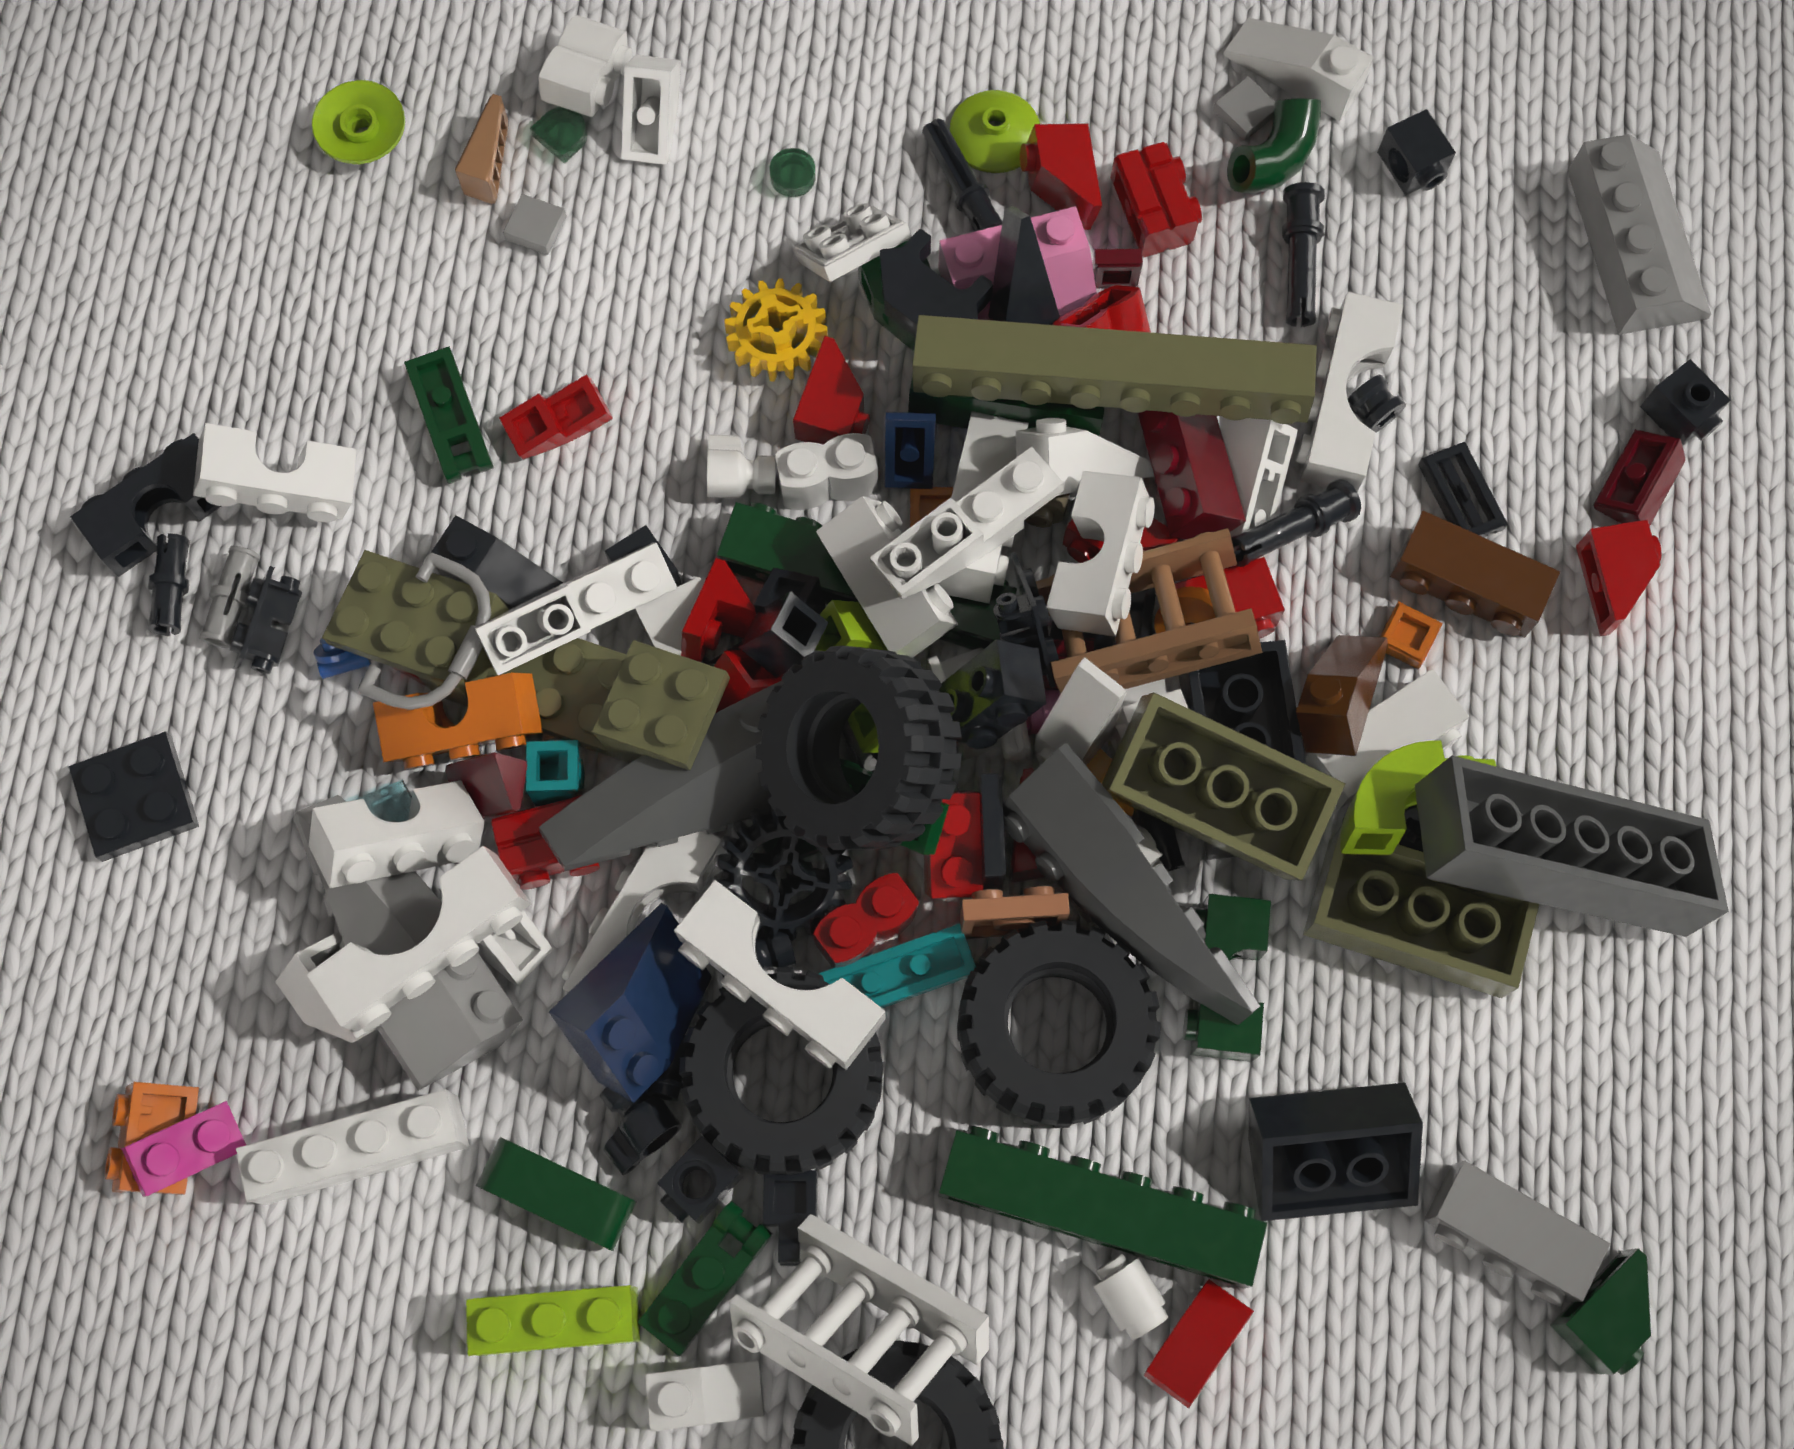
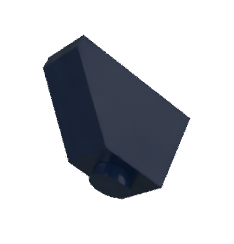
[884,412,936,489]

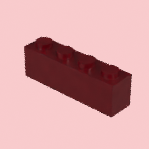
[1138,410,1246,540]

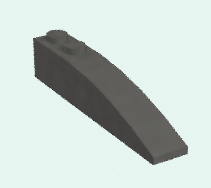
[539,680,854,871]
[1003,743,1260,1025]

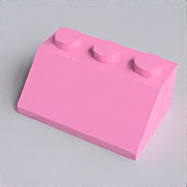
[938,206,1097,320]

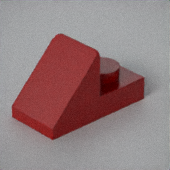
[681,558,756,662]

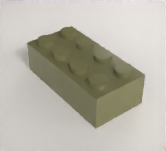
[1102,692,1346,881]
[1303,827,1540,998]

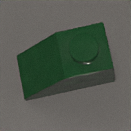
[1550,1248,1651,1375]

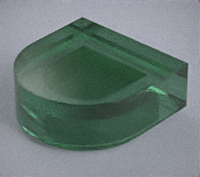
[530,107,587,164]

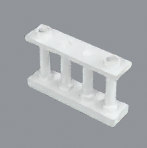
[729,1214,989,1446]

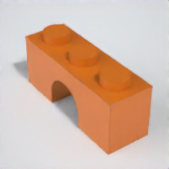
[373,672,543,770]

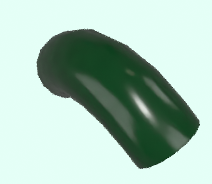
[1227,98,1321,194]

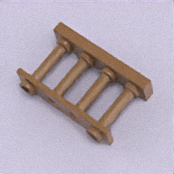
[1036,528,1263,695]

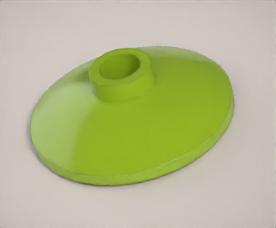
[312,80,405,164]
[950,90,1040,173]

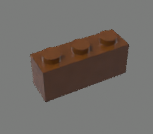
[1390,510,1561,638]

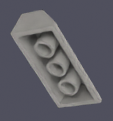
[1567,134,1712,335]

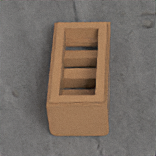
[455,94,509,204]

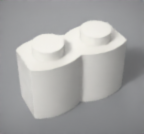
[539,15,632,117]
[775,433,878,510]

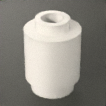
[1093,1254,1168,1340]

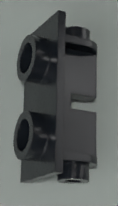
[229,566,302,674]

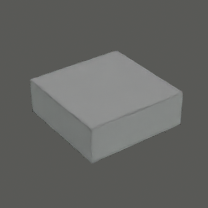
[1213,76,1275,141]
[503,194,567,255]

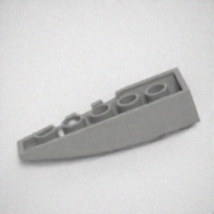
[293,795,523,1091]

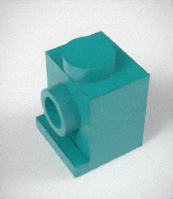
[526,740,585,806]

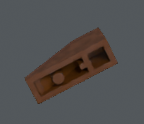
[1296,635,1388,756]

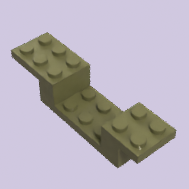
[322,550,730,770]

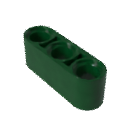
[476,1137,636,1251]

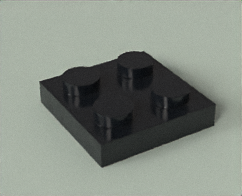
[69,731,199,862]

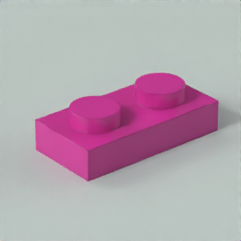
[121,1101,246,1197]

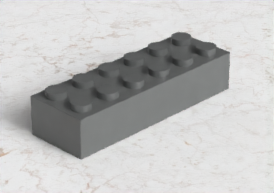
[1415,756,1729,937]

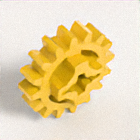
[724,278,828,382]

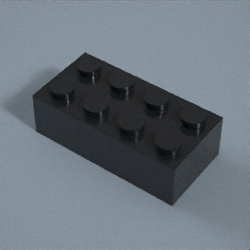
[1179,640,1306,860]

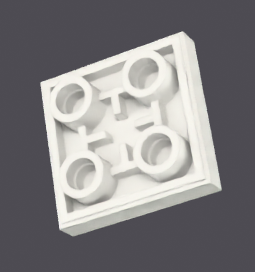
[793,203,912,282]

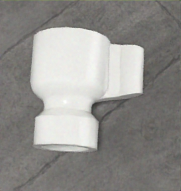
[707,435,776,498]

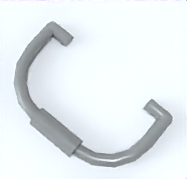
[358,553,491,710]

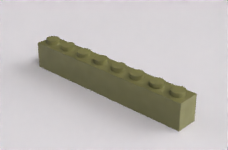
[912,315,1317,424]

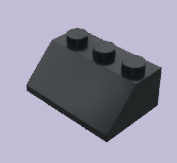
[1248,1082,1423,1221]

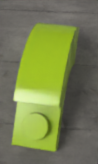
[1340,740,1496,855]

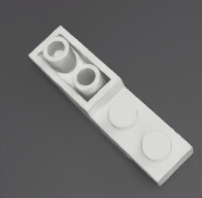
[870,446,1064,599]
[475,543,677,675]

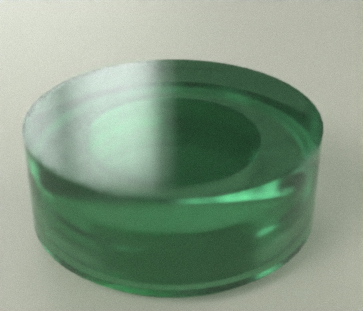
[769,148,816,197]

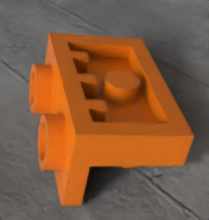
[105,1082,199,1195]

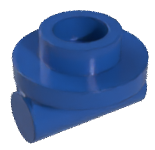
[313,638,371,679]

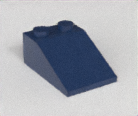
[549,903,712,1103]

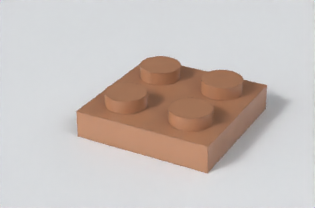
[959,886,1070,939]

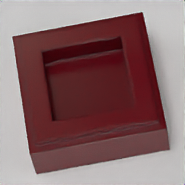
[1092,249,1143,288]

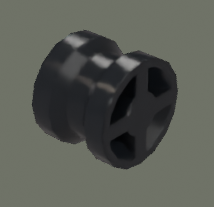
[1348,374,1406,433]

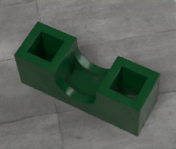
[1183,894,1271,1062]

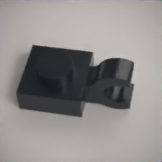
[763,1170,818,1266]

